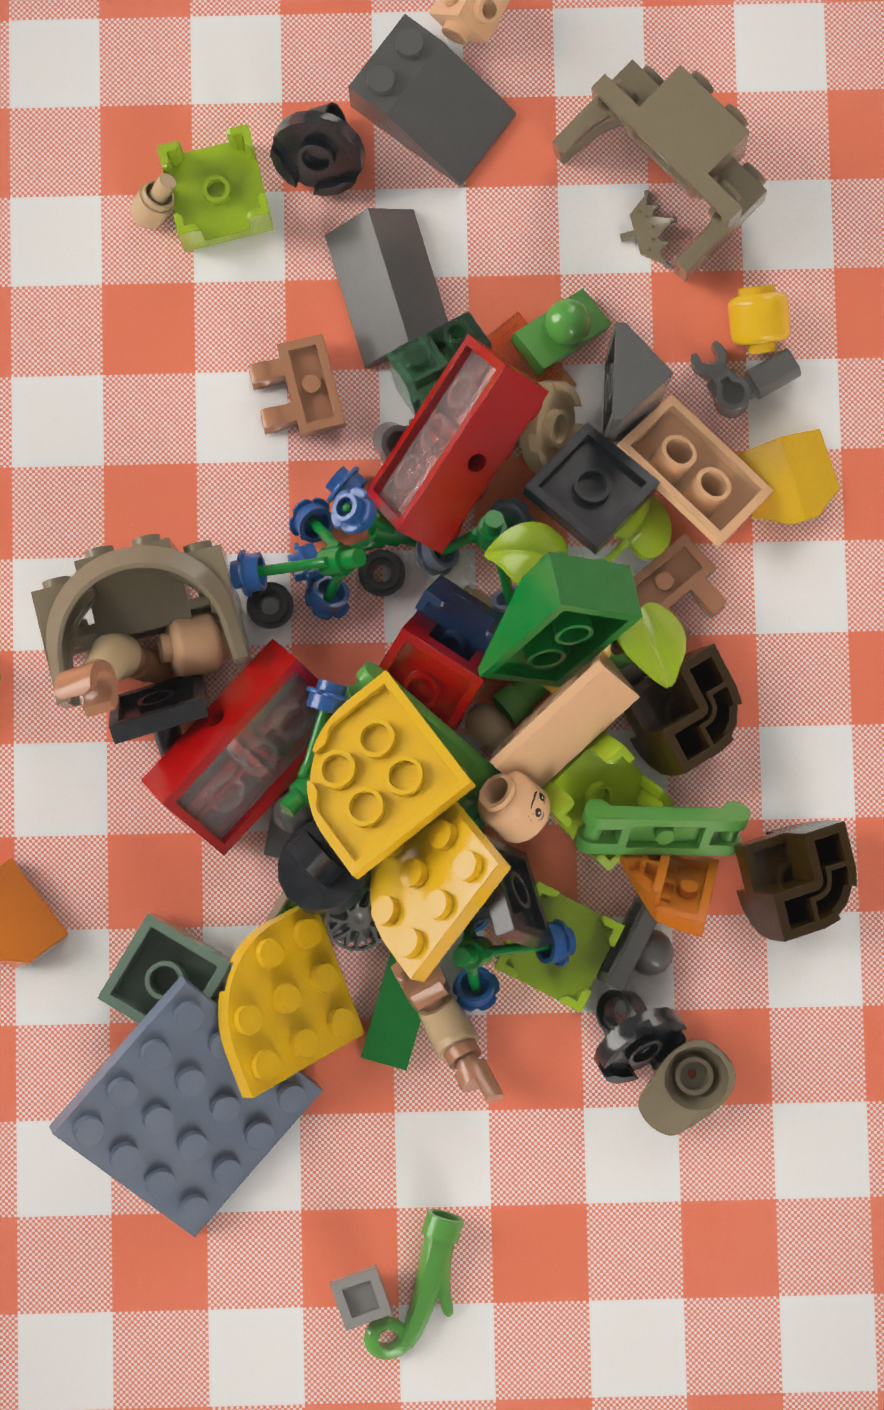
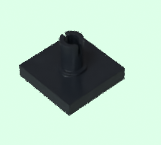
[523,422,660,555]
[109,674,209,758]
[464,836,554,950]

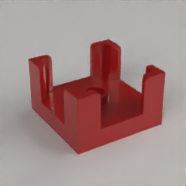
[379,611,488,732]

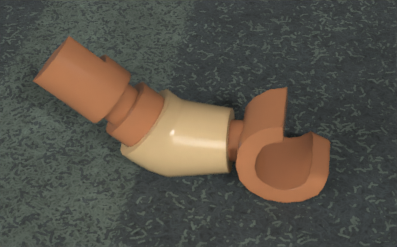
[54,633,173,717]
[390,962,504,1103]

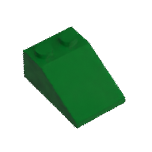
[478,552,643,687]

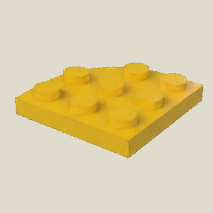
[307,670,476,879]
[370,802,511,982]
[218,906,365,1099]

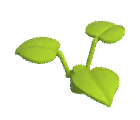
[484,495,686,689]

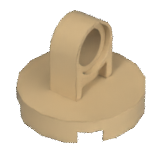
[516,380,583,474]

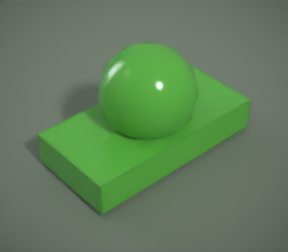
[510,288,611,376]

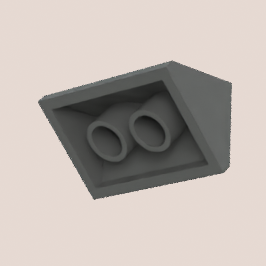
[325,208,454,368]
[602,322,674,445]

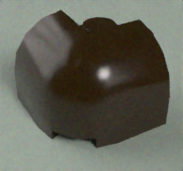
[624,644,742,776]
[734,820,857,942]

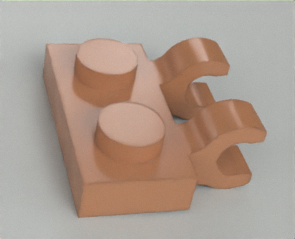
[248,334,346,438]
[633,533,727,640]

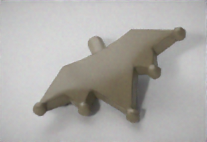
[619,190,677,269]

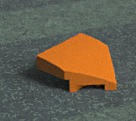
[620,855,719,937]
[0,858,68,968]

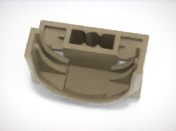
[552,59,767,282]
[31,534,252,709]

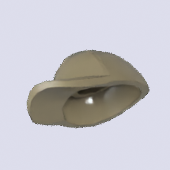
[638,1040,736,1136]

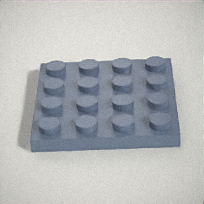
[49,975,323,1237]

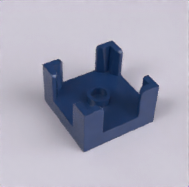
[379,575,503,699]

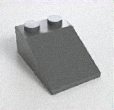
[348,14,516,187]

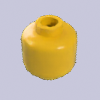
[728,284,791,354]

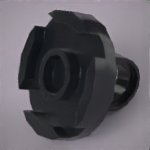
[270,102,365,196]
[278,820,371,915]
[594,989,687,1084]

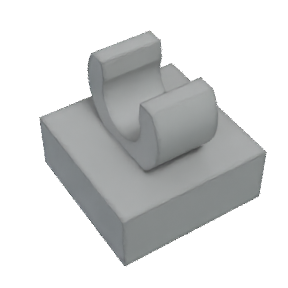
[330,1264,393,1331]

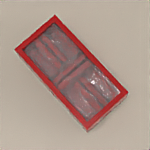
[366,334,549,554]
[141,638,333,856]

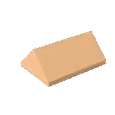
[616,394,774,548]
[490,651,640,788]

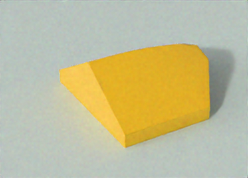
[737,429,840,525]

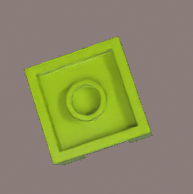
[157,124,274,252]
[541,731,675,872]
[493,881,625,1013]

